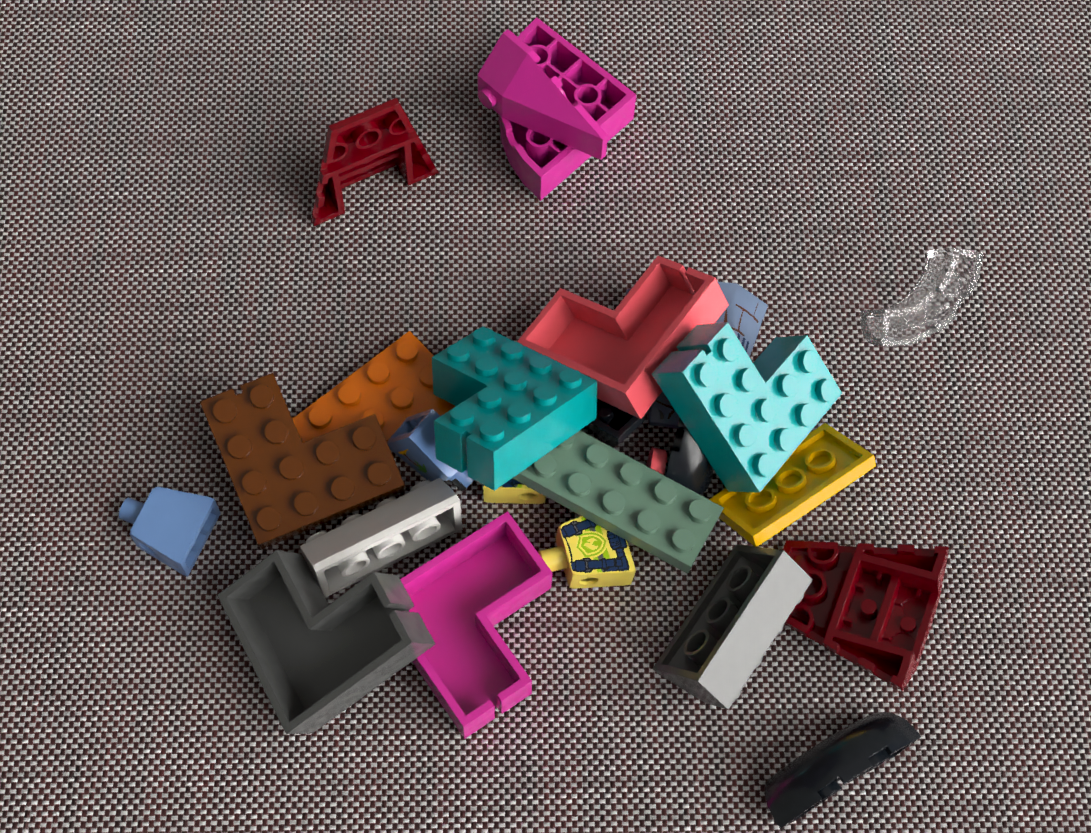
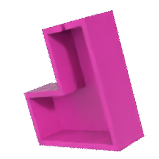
[400,511,553,739]

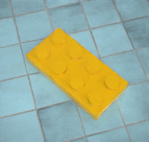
[709,423,876,547]

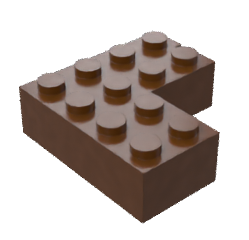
[200,373,405,550]

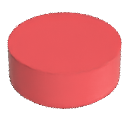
[646,447,667,475]

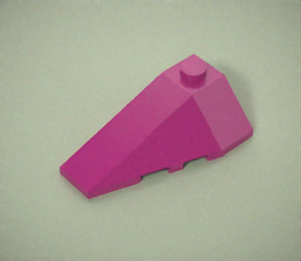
[477,29,608,160]

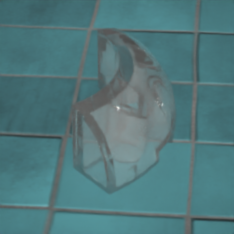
[860,248,984,347]

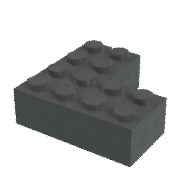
[217,550,435,734]

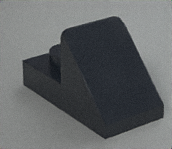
[585,399,646,448]

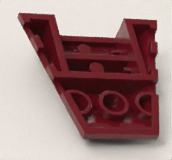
[311,98,439,226]
[783,541,949,691]

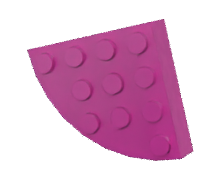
[498,17,636,201]

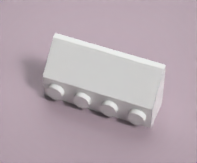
[300,478,462,598]

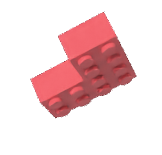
[517,255,729,419]

